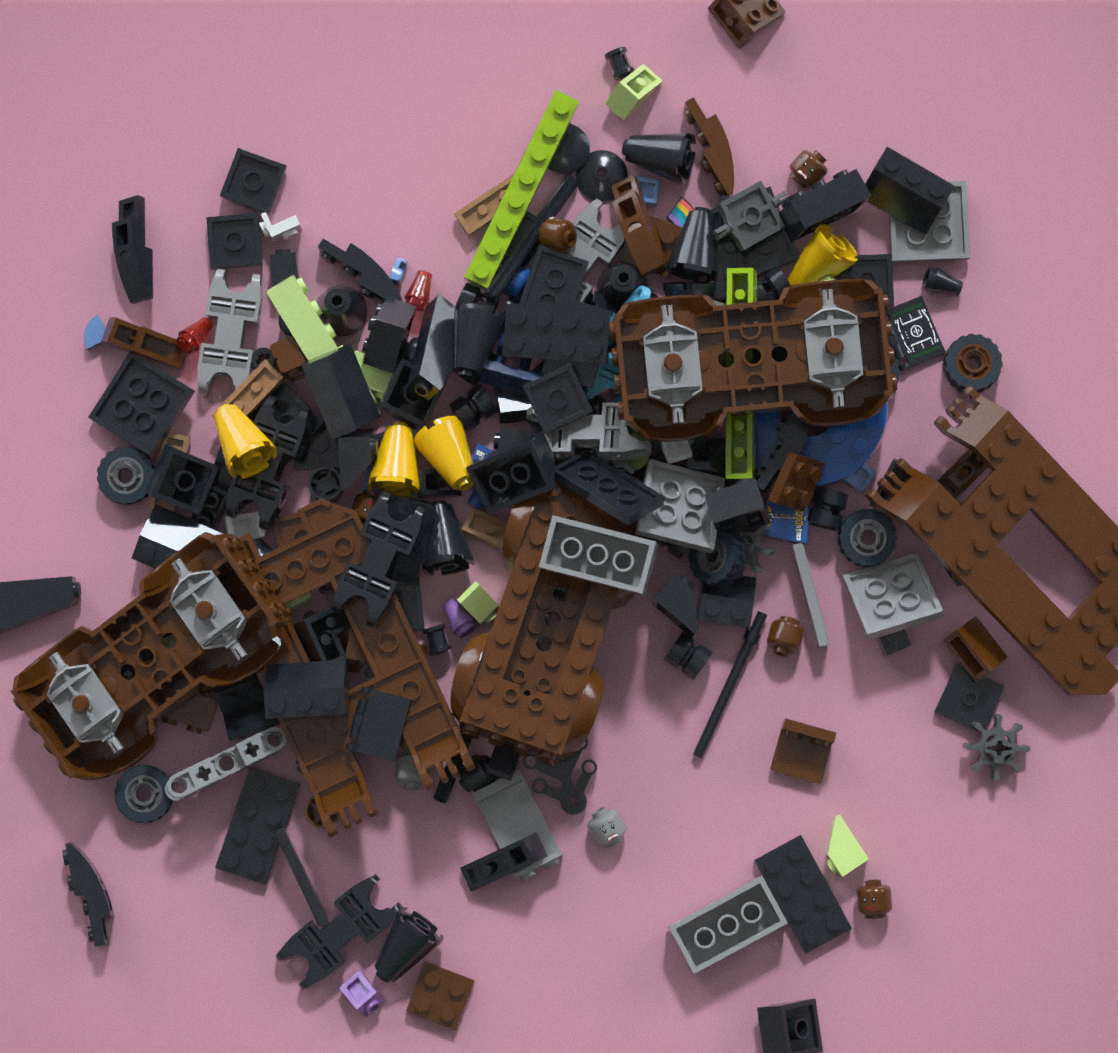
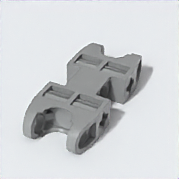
[568,199,625,303]
[197,269,263,395]
[526,403,652,461]
[164,727,287,802]

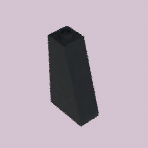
[407,294,456,401]
[0,576,81,634]

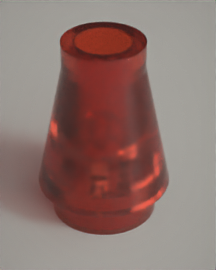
[404,270,432,311]
[176,317,213,353]

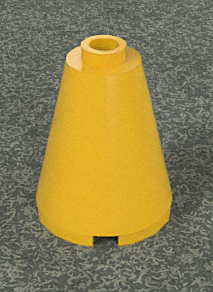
[788,224,858,285]
[214,404,277,479]
[413,416,473,491]
[367,422,420,497]

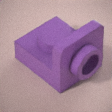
[339,970,385,1017]

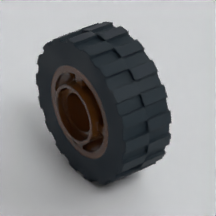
[943,333,1003,393]

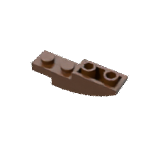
[683,97,734,196]
[611,175,667,277]

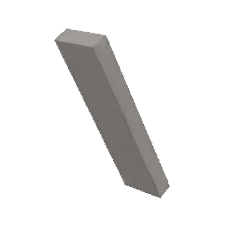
[791,543,829,648]

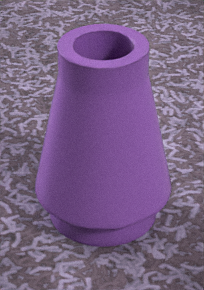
[441,598,477,638]

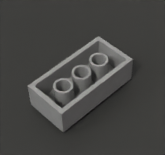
[539,515,659,596]
[668,876,788,974]

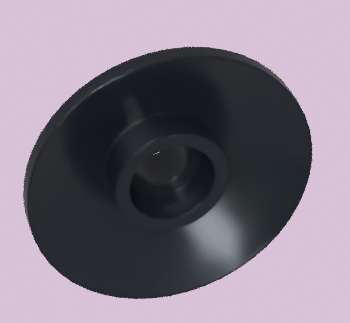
[576,150,628,202]

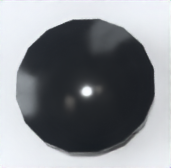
[548,123,590,175]

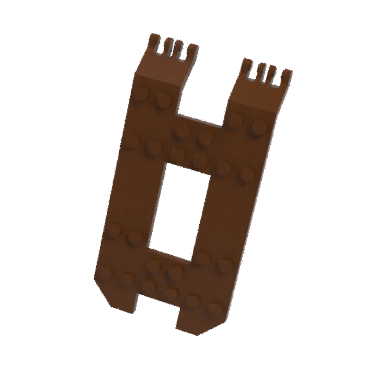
[865,385,1118,695]
[240,499,476,838]

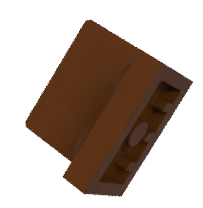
[708,0,785,48]
[770,718,837,784]

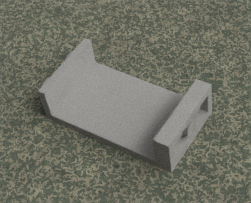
[472,769,562,881]

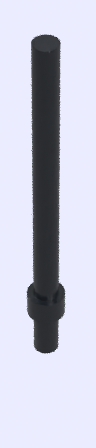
[693,611,767,758]

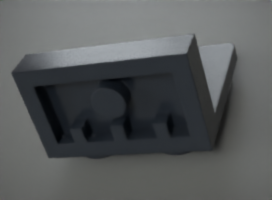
[213,673,279,741]

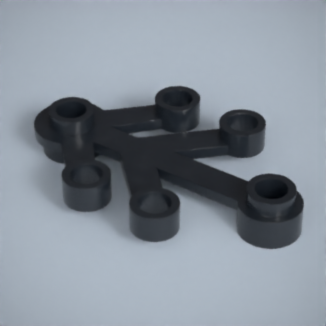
[523,738,597,815]

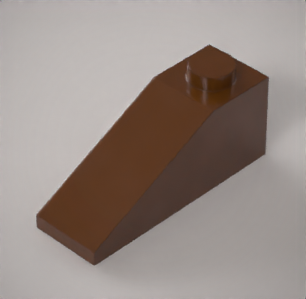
[938,449,988,499]

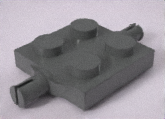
[712,181,789,251]

